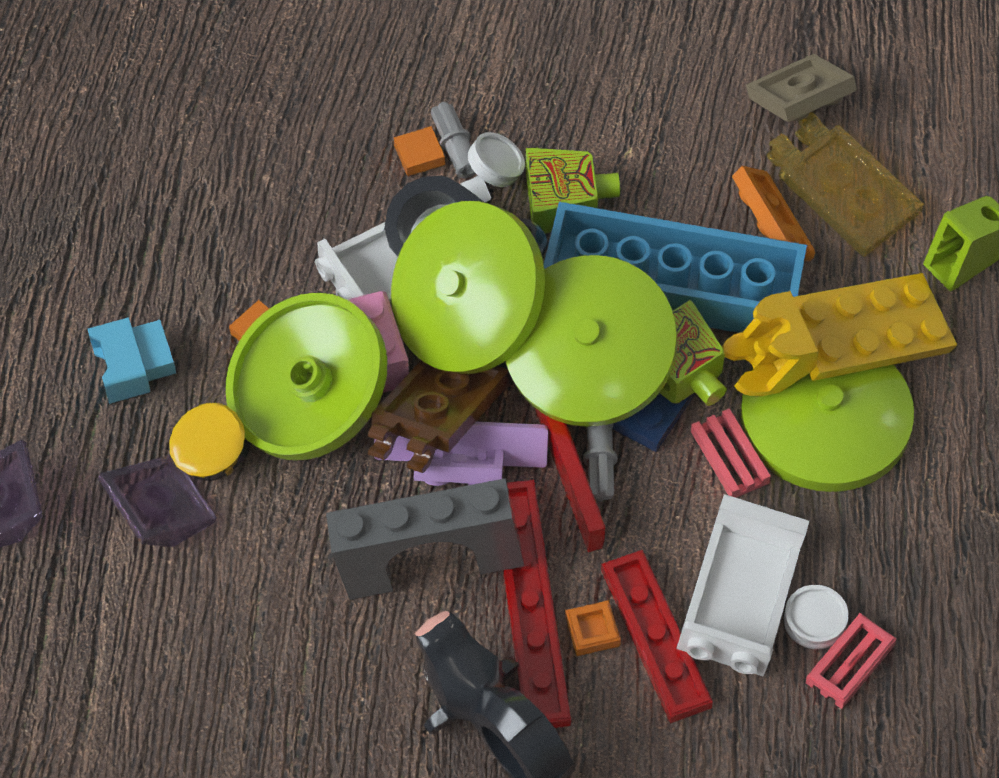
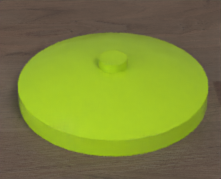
[391,201,545,374]
[506,255,678,427]
[226,293,388,460]
[740,365,914,492]

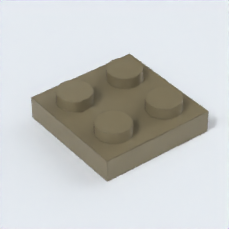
[746,54,857,122]

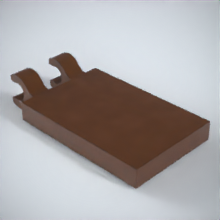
[368,360,510,473]

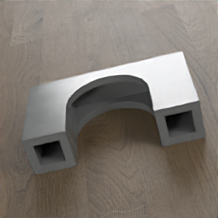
[326,478,524,600]

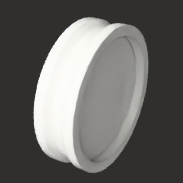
[468,132,525,187]
[784,585,848,649]

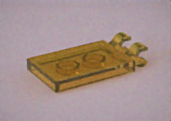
[766,112,924,257]

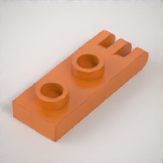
[732,166,815,262]

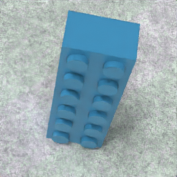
[543,202,807,333]

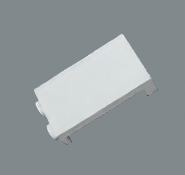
[315,205,446,308]
[676,494,809,676]

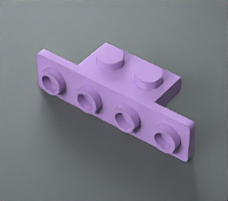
[374,422,548,486]

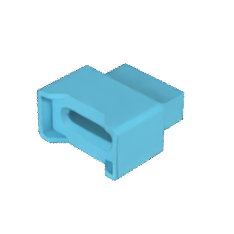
[88,317,176,404]

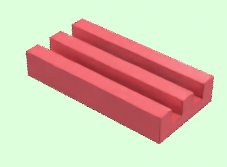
[691,408,771,498]
[805,613,897,709]

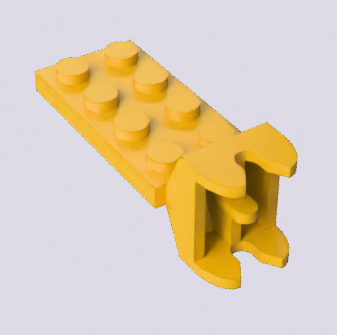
[722,273,957,396]

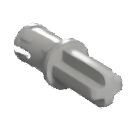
[431,102,476,179]
[583,423,617,502]

